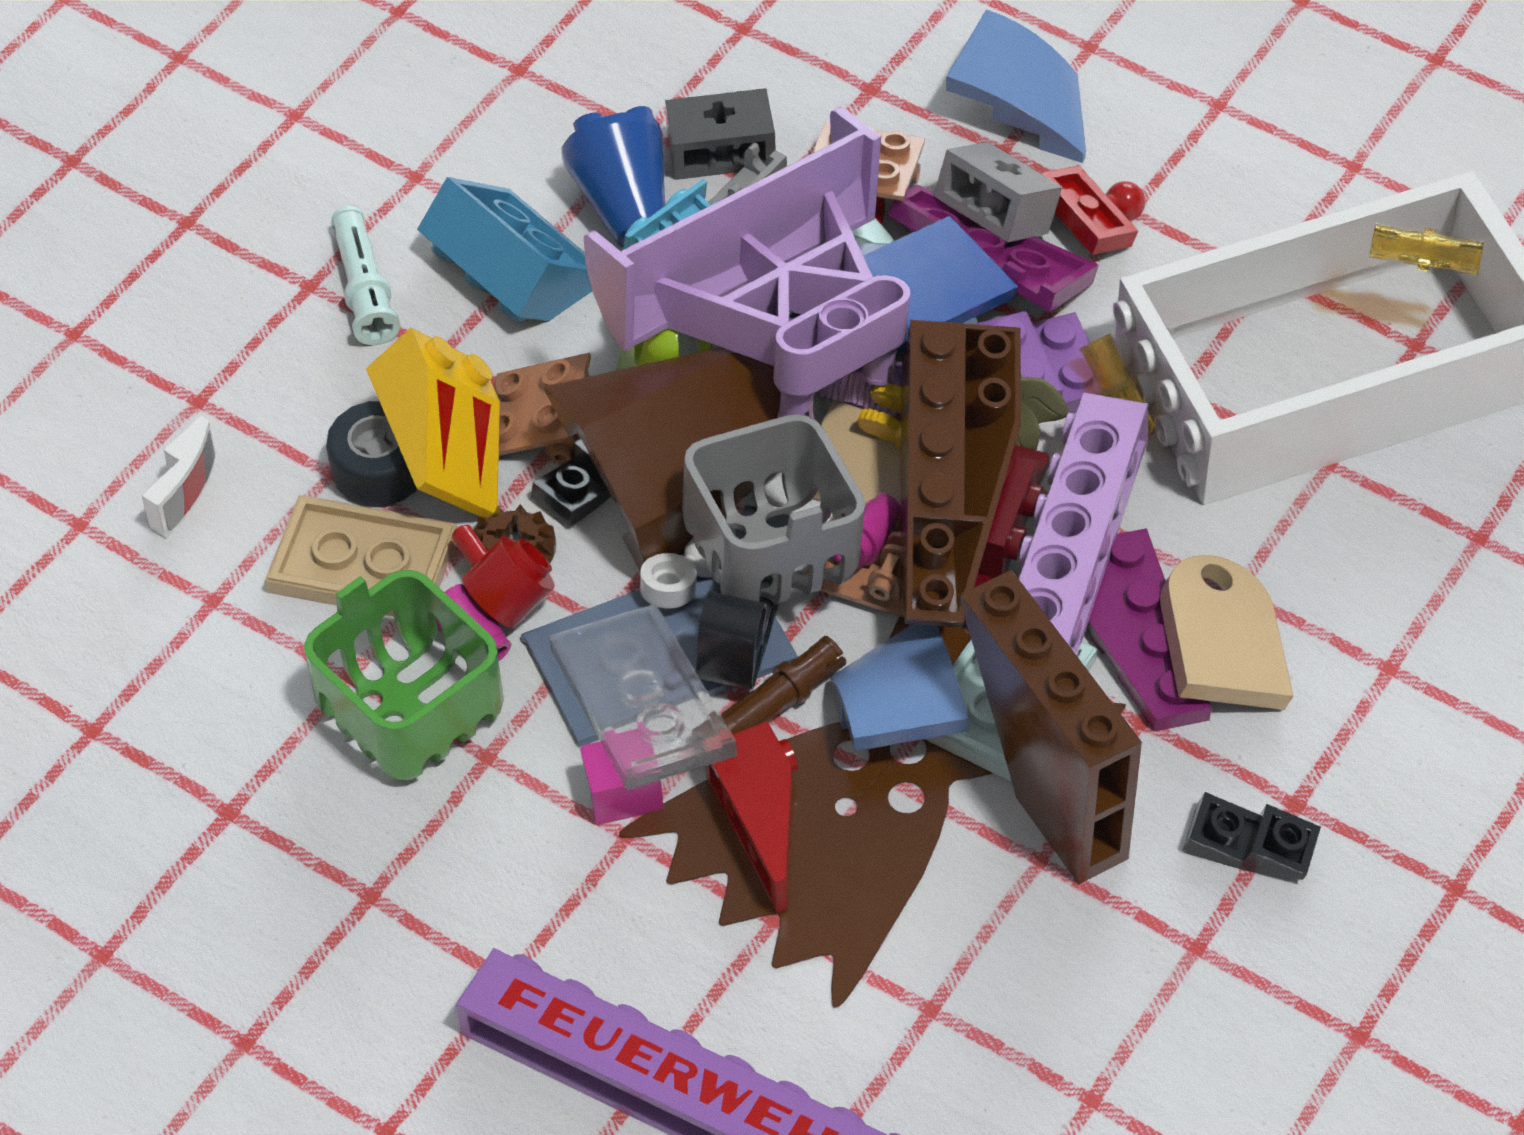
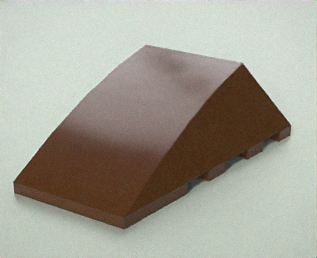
[543,347,781,571]

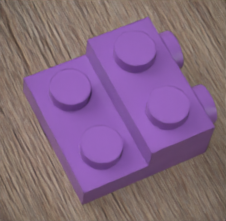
[978,311,1113,413]

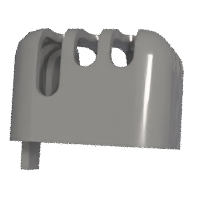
[682,414,866,604]

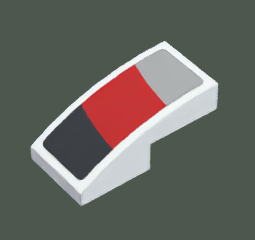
[141,416,217,539]

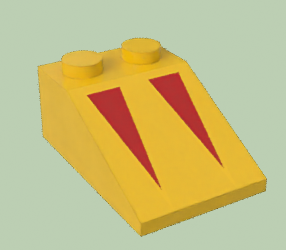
[366,327,500,518]

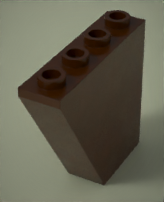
[960,570,1142,884]

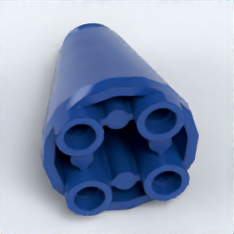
[561,106,665,248]

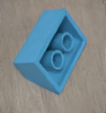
[417,177,592,322]

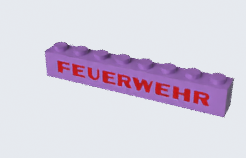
[456,948,901,1135]

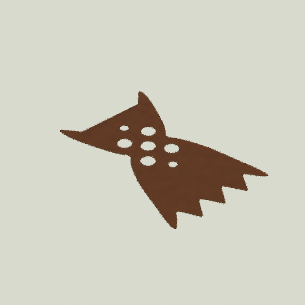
[619,616,1126,1008]

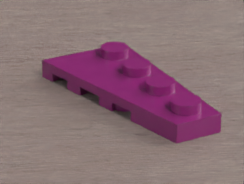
[889,184,1099,312]
[1087,528,1211,732]

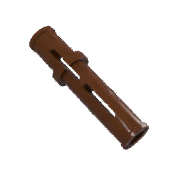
[692,635,847,757]

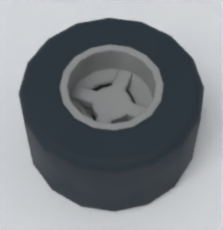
[326,401,418,506]

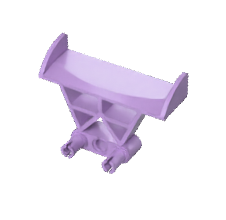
[584,107,911,419]

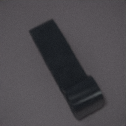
[696,504,790,690]

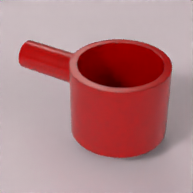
[452,524,555,628]

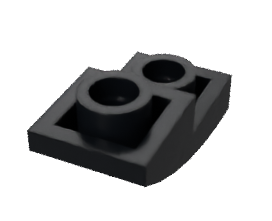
[531,439,611,527]
[1182,792,1321,880]

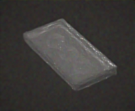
[549,604,737,790]

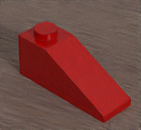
[704,721,798,914]

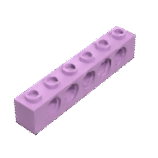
[1019,392,1148,655]

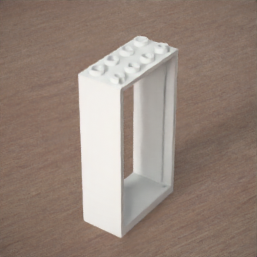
[1110,171,1524,506]

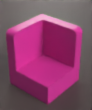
[580,731,664,825]

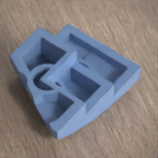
[946,9,1086,163]
[831,624,969,751]

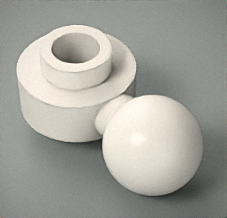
[640,537,721,609]

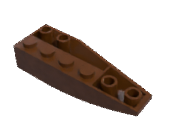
[901,319,1021,628]

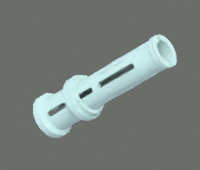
[331,206,401,345]

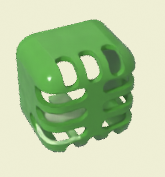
[304,570,504,780]

